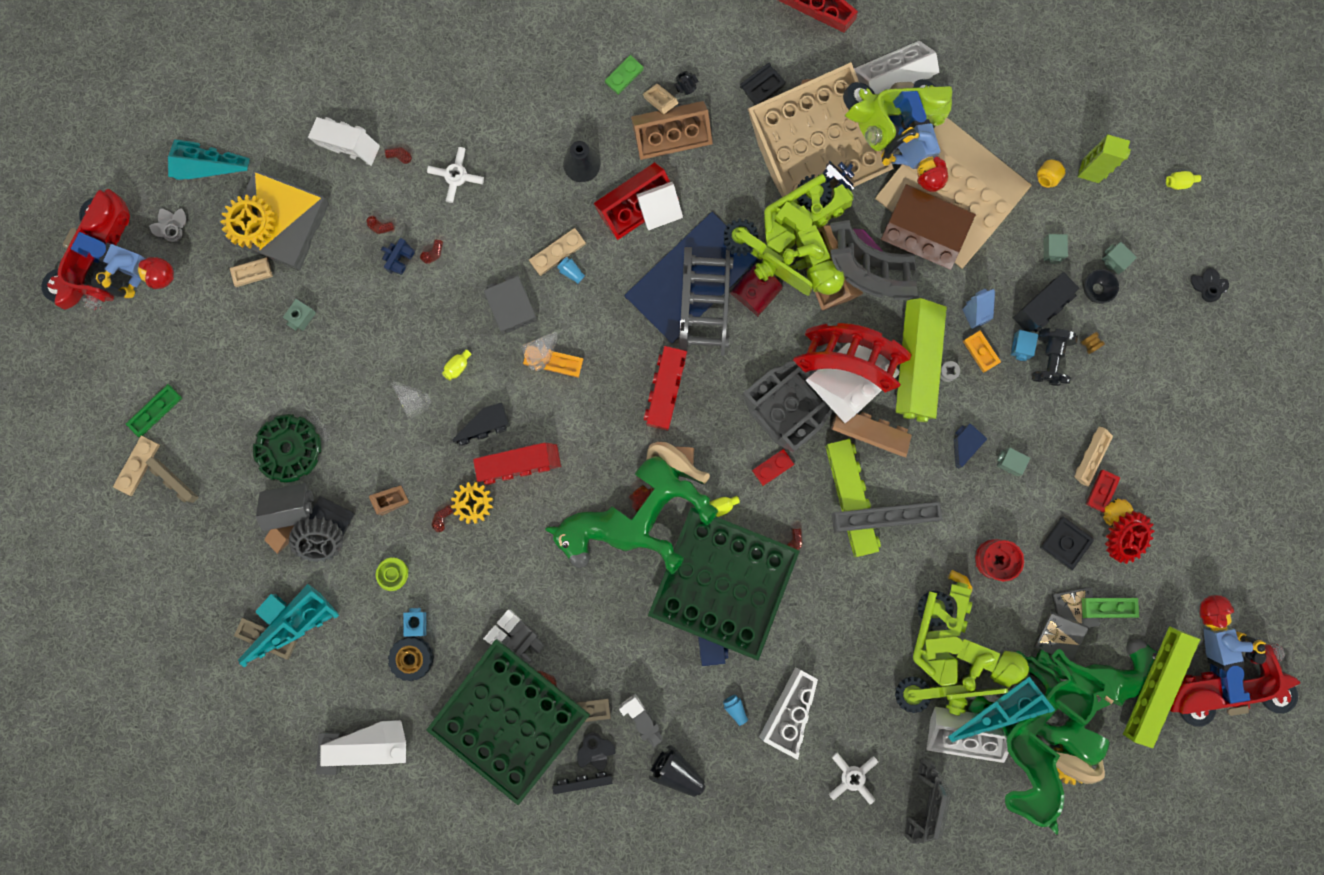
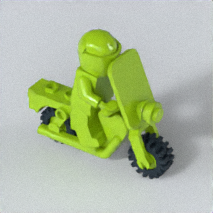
[724,174,853,296]
[895,582,1029,716]

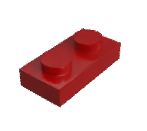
[752,449,795,486]
[1085,470,1120,513]

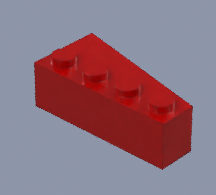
[778,0,858,33]
[644,346,687,431]
[473,442,561,485]

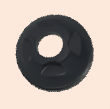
[1083,269,1119,304]

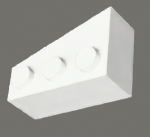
[308,117,380,166]

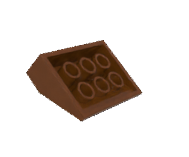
[881,184,976,270]

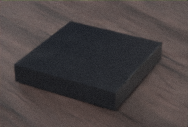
[1040,517,1095,571]

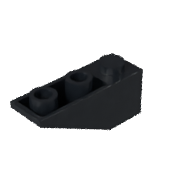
[452,402,510,446]

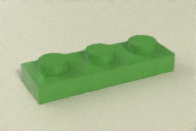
[1081,598,1139,618]

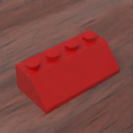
[593,162,679,240]

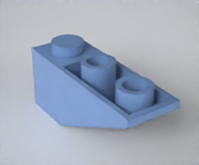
[962,289,995,329]

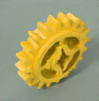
[220,195,276,249]

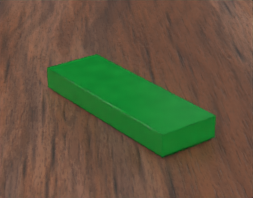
[126,384,182,438]

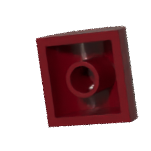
[730,264,783,317]

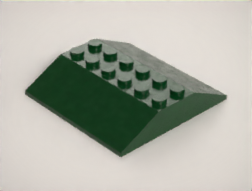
[648,507,800,661]
[426,639,590,805]

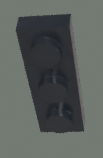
[552,771,613,795]

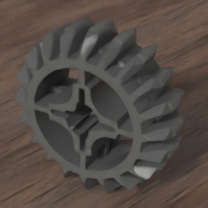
[289,516,344,563]

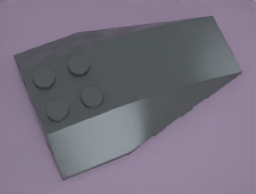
[742,343,843,452]
[904,758,952,844]

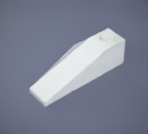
[320,720,406,766]

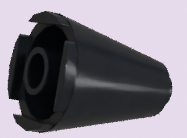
[563,141,600,182]
[649,745,705,797]

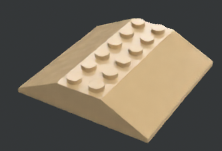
[748,63,894,197]
[875,118,1032,269]

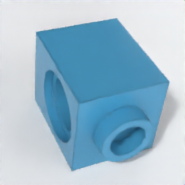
[1011,330,1038,361]
[403,608,426,636]

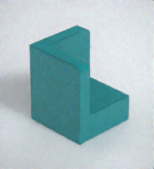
[256,594,288,625]

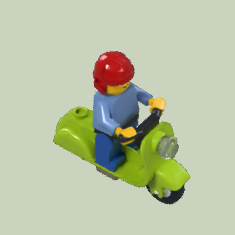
[843,79,952,192]

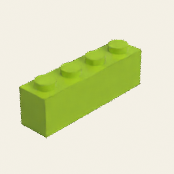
[1078,134,1131,183]

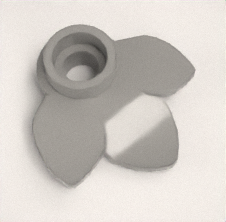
[149,208,187,242]

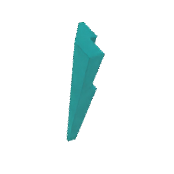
[238,584,339,667]
[948,676,1055,742]

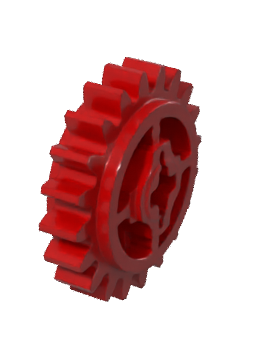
[1105,511,1155,564]

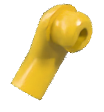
[948,570,973,593]

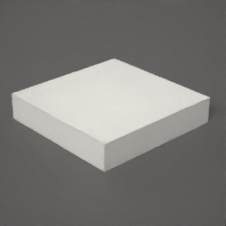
[637,182,683,230]

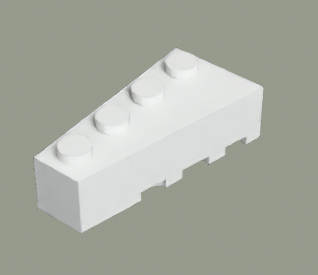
[759,667,818,760]

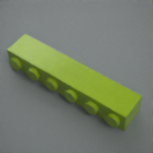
[825,439,881,558]
[1123,626,1200,748]

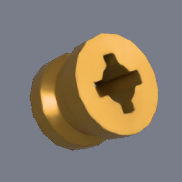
[1080,332,1105,354]

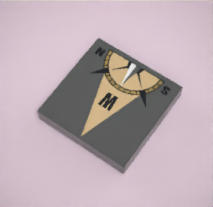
[1052,587,1100,628]
[1034,611,1088,661]

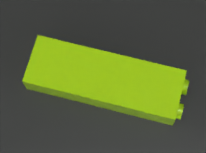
[896,298,947,422]

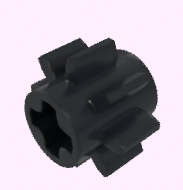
[674,71,699,95]

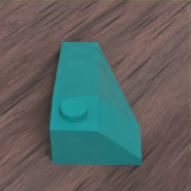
[168,139,250,180]

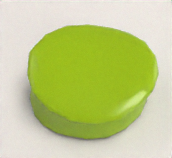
[375,557,409,591]

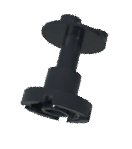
[1032,328,1078,386]

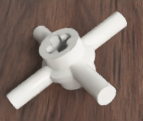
[427,147,484,203]
[828,752,879,804]

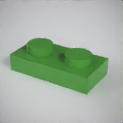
[605,55,644,95]

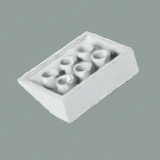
[806,343,900,423]

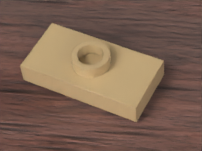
[643,84,678,114]
[230,258,273,287]

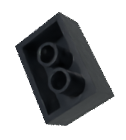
[1012,272,1080,333]

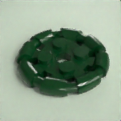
[253,414,322,483]

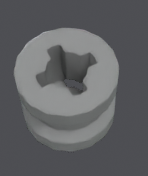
[940,361,960,382]

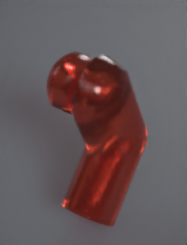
[385,147,412,164]
[366,216,395,234]
[420,239,443,264]
[431,505,454,533]
[786,528,803,550]

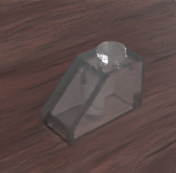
[521,332,559,371]
[391,381,432,419]

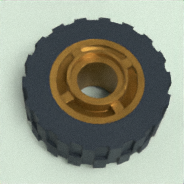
[388,636,434,681]

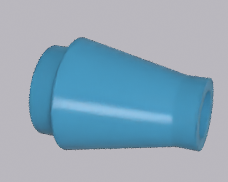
[557,257,585,284]
[723,694,748,726]

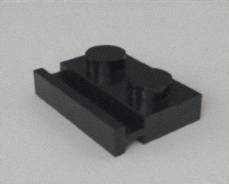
[740,63,786,105]
[309,496,355,536]

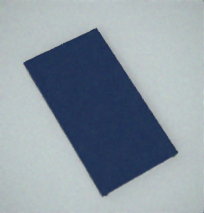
[624,212,759,343]

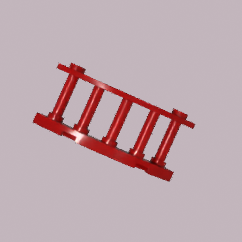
[793,323,912,393]

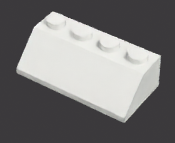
[854,41,940,94]
[927,707,1009,763]

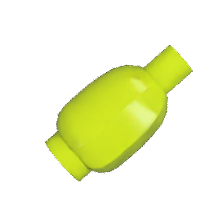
[1166,171,1201,190]
[442,350,472,381]
[710,496,740,517]

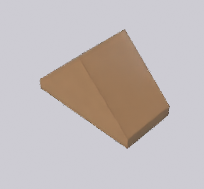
[369,486,409,516]
[264,525,294,554]

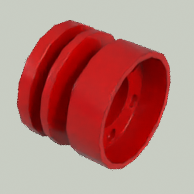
[975,539,1025,582]

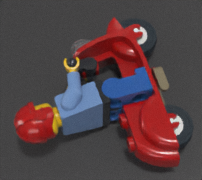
[41,189,174,311]
[1170,595,1301,727]

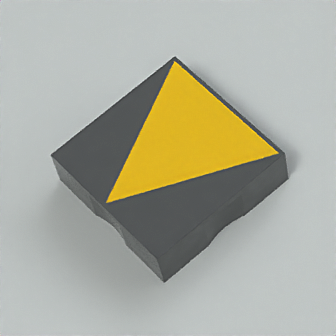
[224,170,329,271]

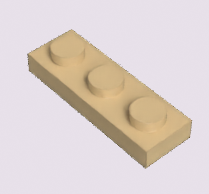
[529,228,586,276]
[1075,427,1113,487]
[113,436,160,496]

